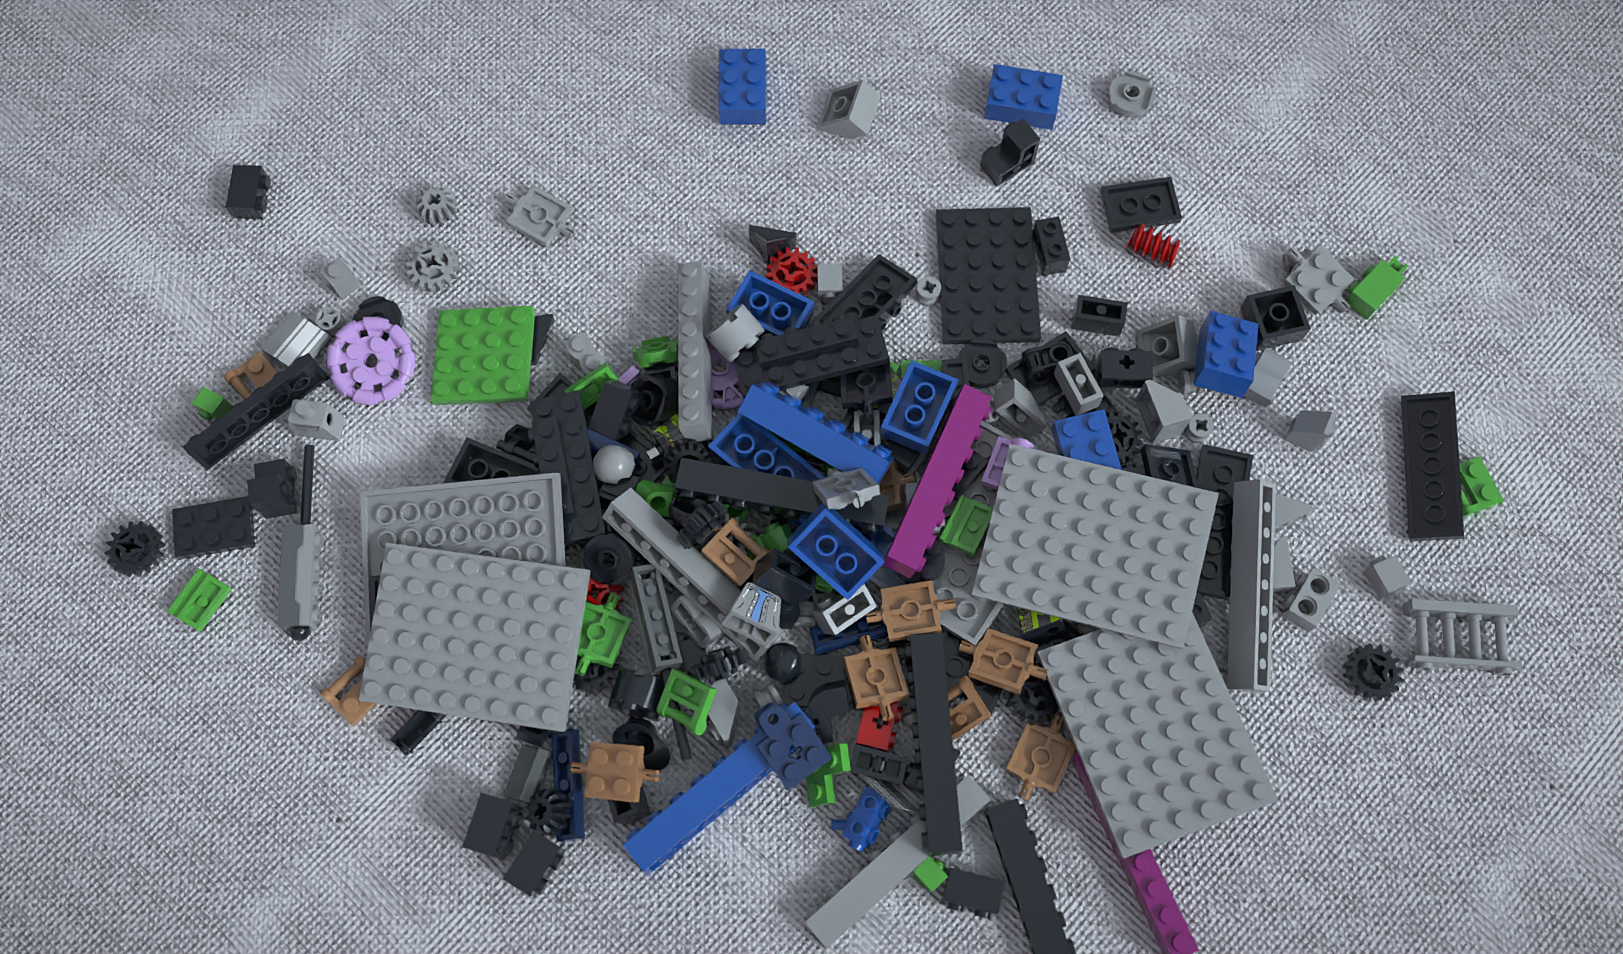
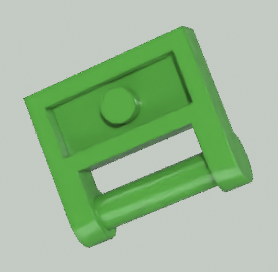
[1460,456,1504,518]
[657,669,717,736]

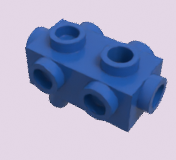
[831,786,891,852]

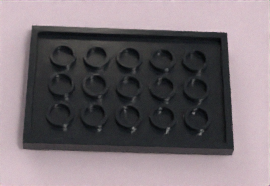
[935,207,1041,345]

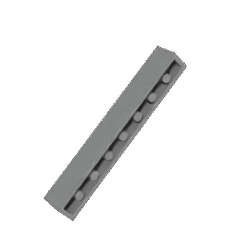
[678,260,712,442]
[1227,479,1276,692]
[602,488,784,662]
[805,775,991,949]

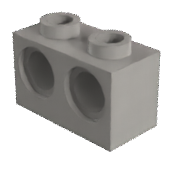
[1281,568,1341,632]

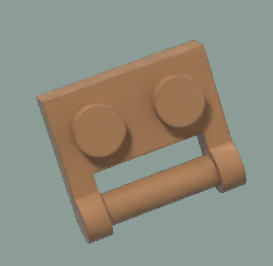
[224,352,278,400]
[701,518,769,588]
[320,655,377,726]
[948,675,992,741]

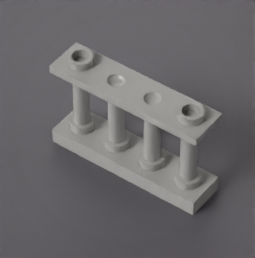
[1403,599,1523,676]

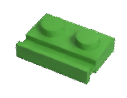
[940,495,993,557]
[167,568,232,632]

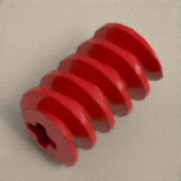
[1126,223,1180,269]

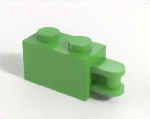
[1346,255,1409,320]

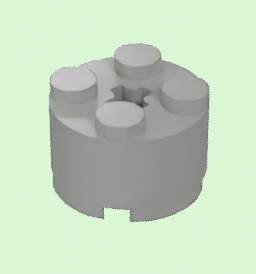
[705,304,764,363]

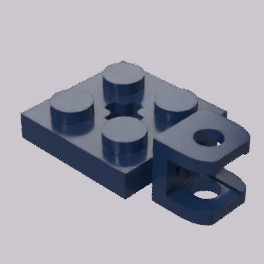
[754,702,832,791]

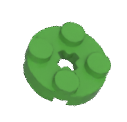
[632,336,678,367]

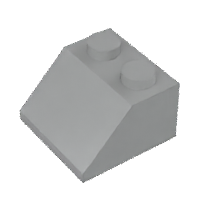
[817,80,881,139]
[1137,315,1198,377]
[1135,380,1192,444]

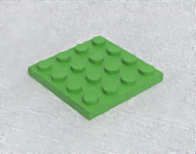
[430,306,535,405]

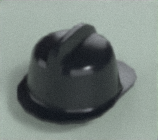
[612,716,670,771]

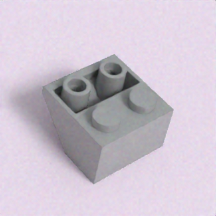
[706,679,741,749]

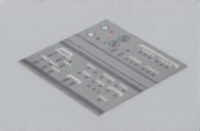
[861,775,919,813]

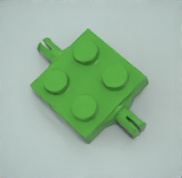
[575,593,632,676]

